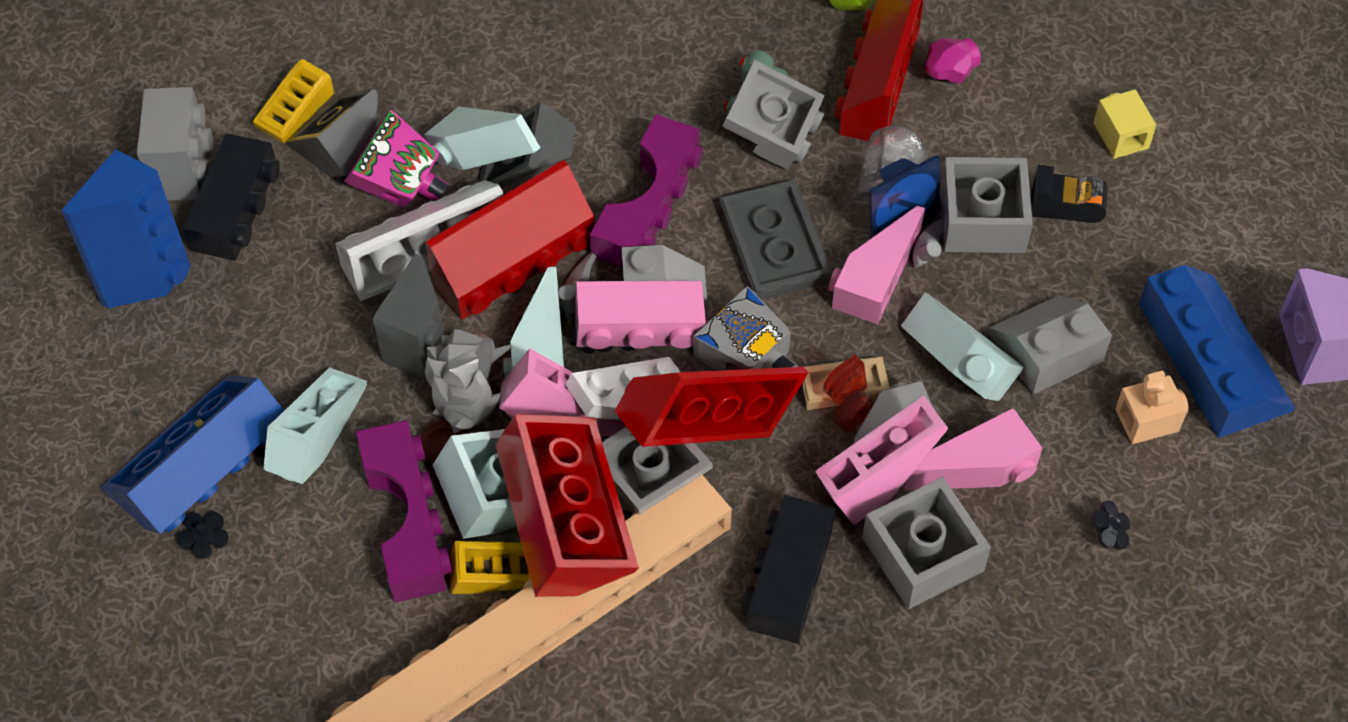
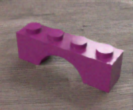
[590,114,704,268]
[356,420,452,603]

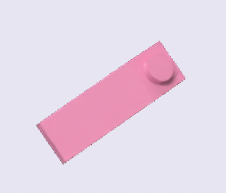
[828,206,925,324]
[499,348,626,437]
[815,395,948,525]
[901,408,1042,491]

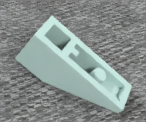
[424,107,540,170]
[503,267,564,378]
[901,292,1024,401]
[264,367,367,484]

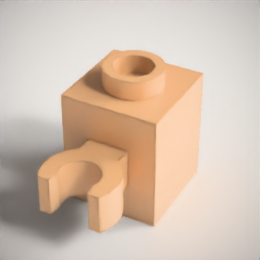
[1115,370,1188,444]

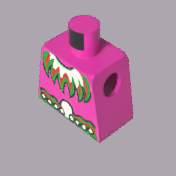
[344,110,449,207]

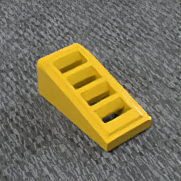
[253,59,334,144]
[449,541,530,594]

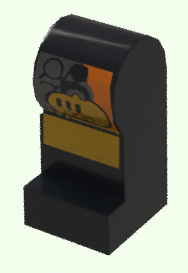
[1031,165,1108,223]

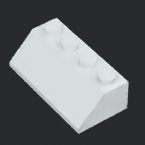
[335,180,503,302]

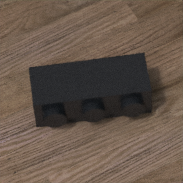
[182,133,280,261]
[741,495,836,644]

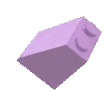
[1279,268,1348,385]

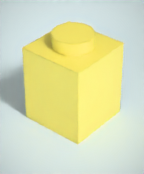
[1094,89,1156,159]

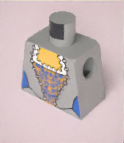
[693,286,798,371]

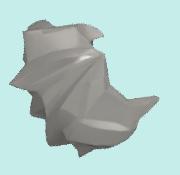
[425,329,512,434]

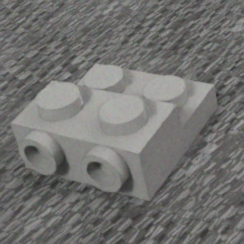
[722,60,825,170]

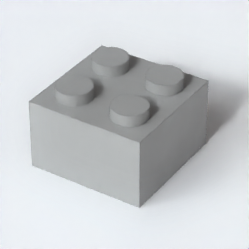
[137,87,213,200]
[941,157,1033,253]
[862,477,991,610]

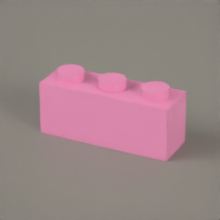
[574,281,706,349]

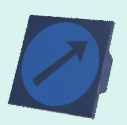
[869,155,940,238]

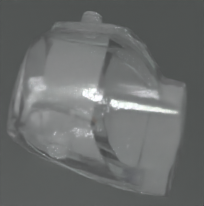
[848,125,928,205]

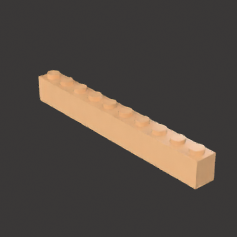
[326,475,732,722]

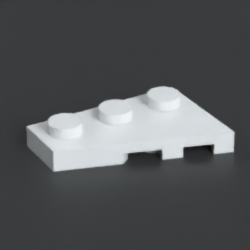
[565,357,680,421]

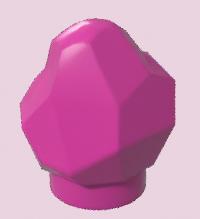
[925,38,981,84]

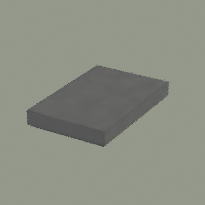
[719,179,833,300]

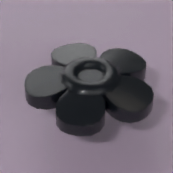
[1091,500,1131,550]
[177,512,229,559]

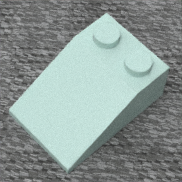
[433,429,517,539]

